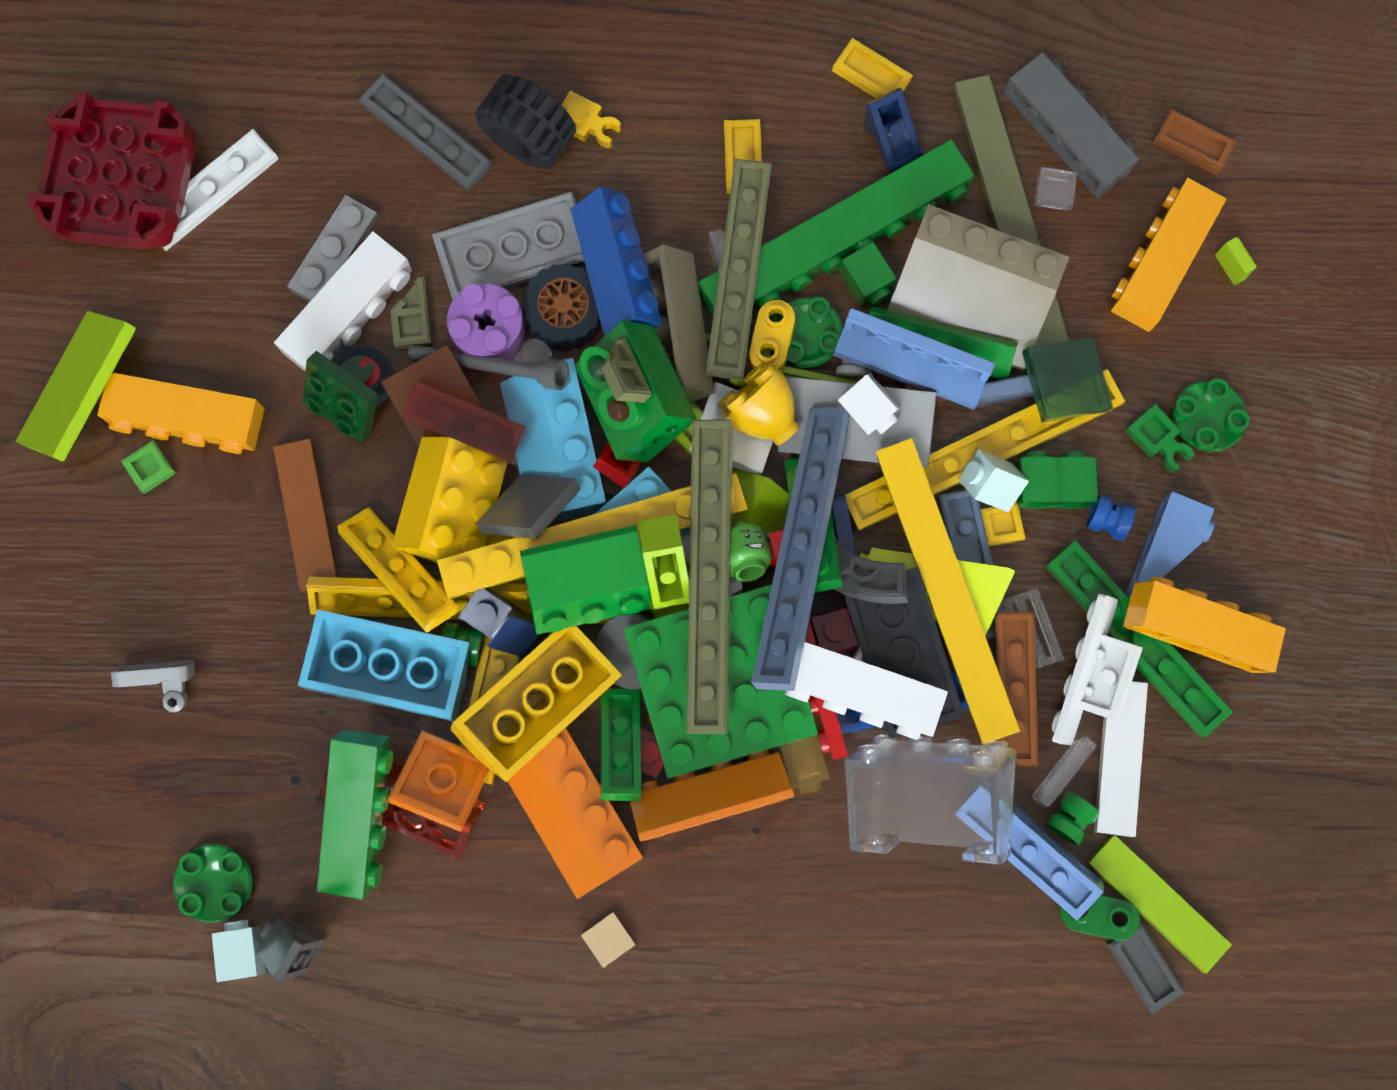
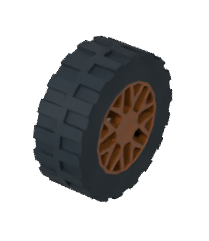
[522,264,602,351]

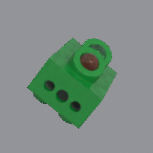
[575,320,697,462]

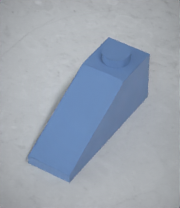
[1125,491,1215,599]

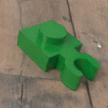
[1125,404,1194,473]

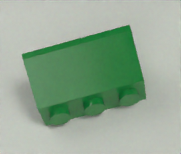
[520,525,651,635]

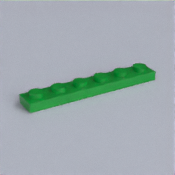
[1045,540,1233,738]

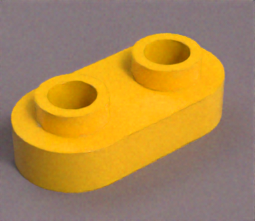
[749,300,795,371]

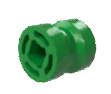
[442,621,485,667]
[1045,791,1100,846]

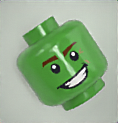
[730,521,772,582]

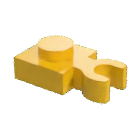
[562,91,621,148]

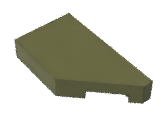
[390,276,433,350]
[601,336,652,403]

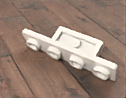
[1052,594,1143,745]

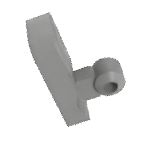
[110,660,196,712]

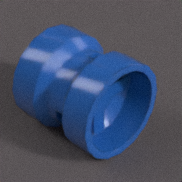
[1086,493,1136,542]

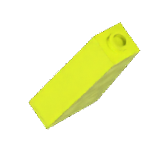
[860,548,1015,636]

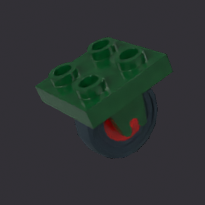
[302,345,395,444]

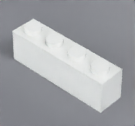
[274,232,412,371]
[785,642,948,740]

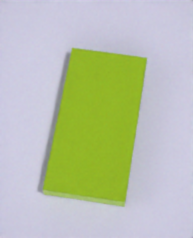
[16,311,136,462]

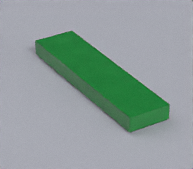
[869,307,1018,380]

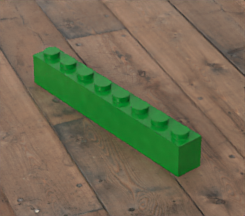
[698,139,975,317]

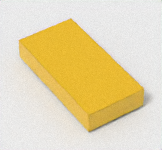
[832,38,913,98]
[724,119,762,194]

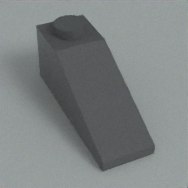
[257,915,326,982]

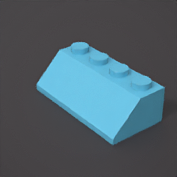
[500,358,606,523]
[298,609,470,722]

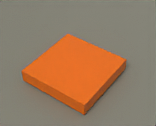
[388,730,490,832]

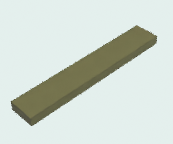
[706,159,772,380]

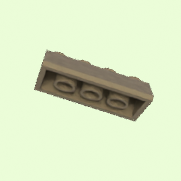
[643,244,714,402]

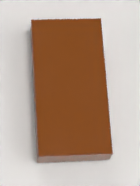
[1152,109,1236,176]

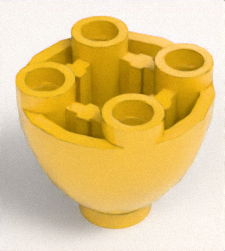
[717,364,799,446]

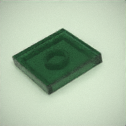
[1022,337,1113,423]

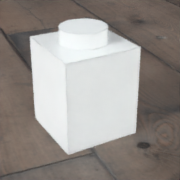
[838,374,900,435]

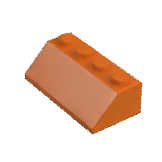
[508,728,644,899]
[630,749,795,842]

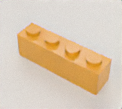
[1111,178,1226,332]
[97,373,265,454]
[1123,577,1286,673]

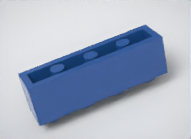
[571,186,662,336]

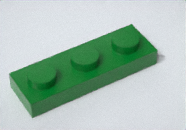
[600,689,642,802]

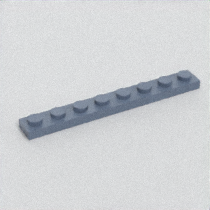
[751,407,850,691]

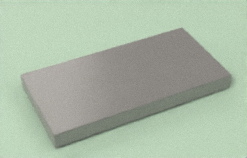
[432,191,585,300]
[778,377,937,468]

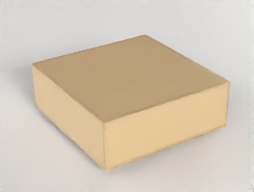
[581,912,636,968]

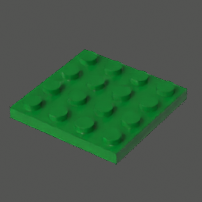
[623,584,818,778]

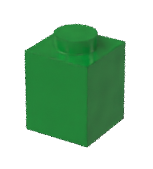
[838,242,897,308]

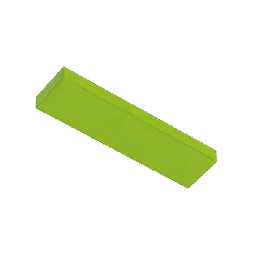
[1086,835,1232,974]

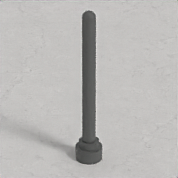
[407,345,569,391]

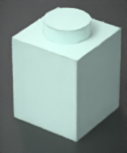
[958,449,1029,512]
[212,920,266,982]

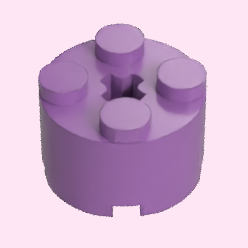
[447,284,526,360]

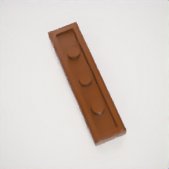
[273,439,338,593]
[995,612,1039,767]

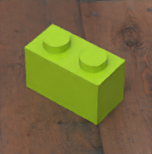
[638,514,689,609]

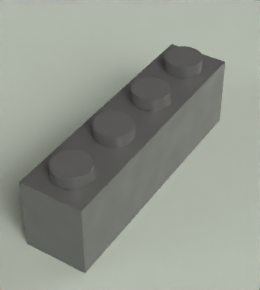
[1003,52,1139,199]

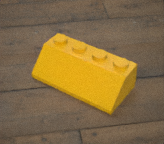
[450,626,622,782]

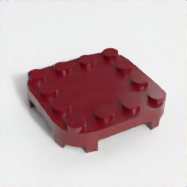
[29,92,196,250]

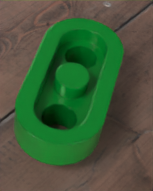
[1060,896,1140,941]

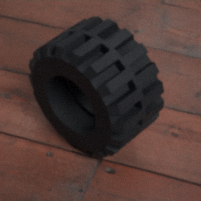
[475,74,577,169]

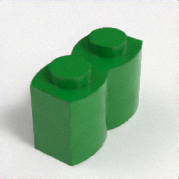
[1015,451,1098,509]

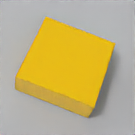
[981,502,1026,547]

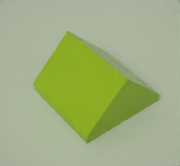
[731,469,790,543]

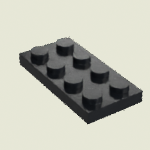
[844,567,964,739]

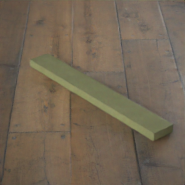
[953,75,1070,356]
[686,419,733,734]

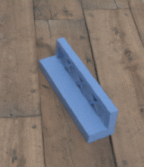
[833,308,995,410]
[956,777,1104,921]

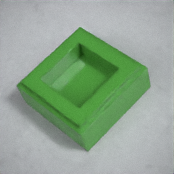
[121,440,176,494]

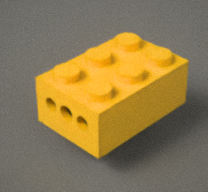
[391,437,508,564]

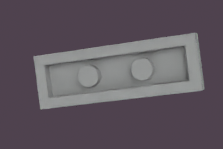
[287,195,379,302]

